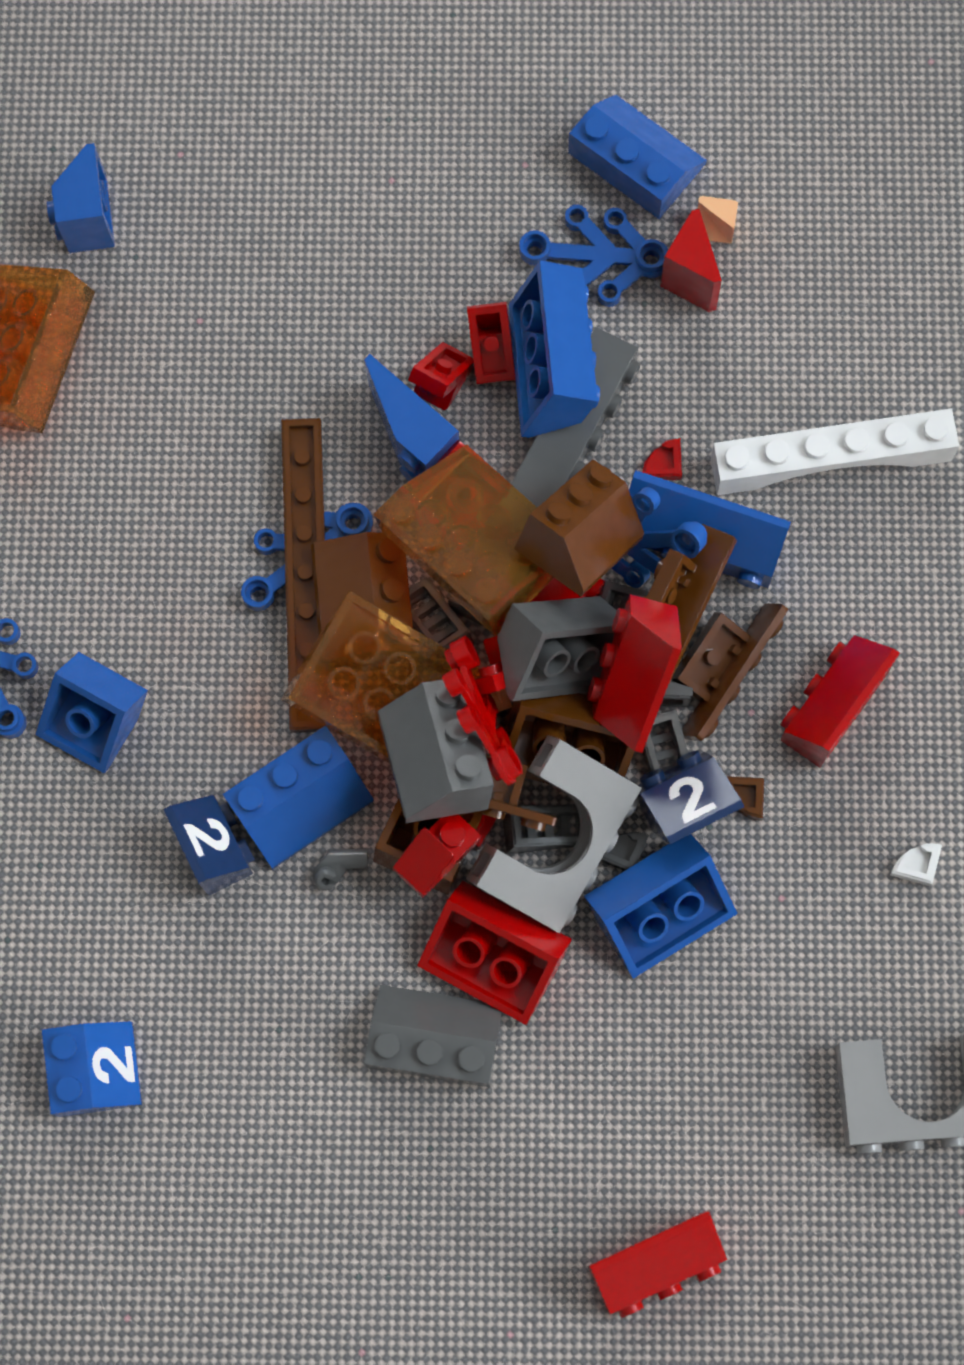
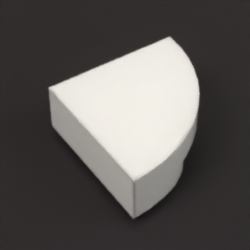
[890,843,942,886]

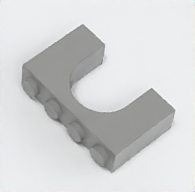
[466,735,642,933]
[835,1034,964,1154]

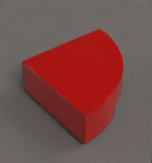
[643,438,682,481]

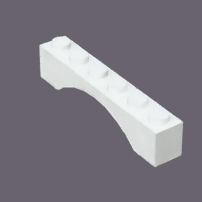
[711,409,959,495]

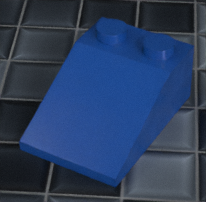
[364,354,459,485]

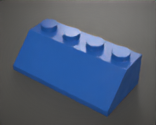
[508,260,600,438]
[629,470,791,589]

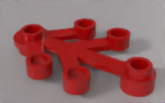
[442,636,523,785]

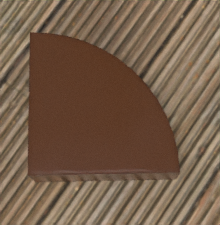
[727,776,764,821]

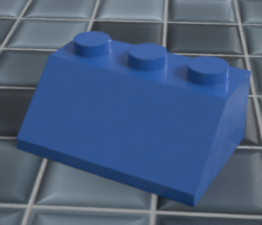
[568,94,707,219]
[223,726,374,869]
[584,834,738,979]

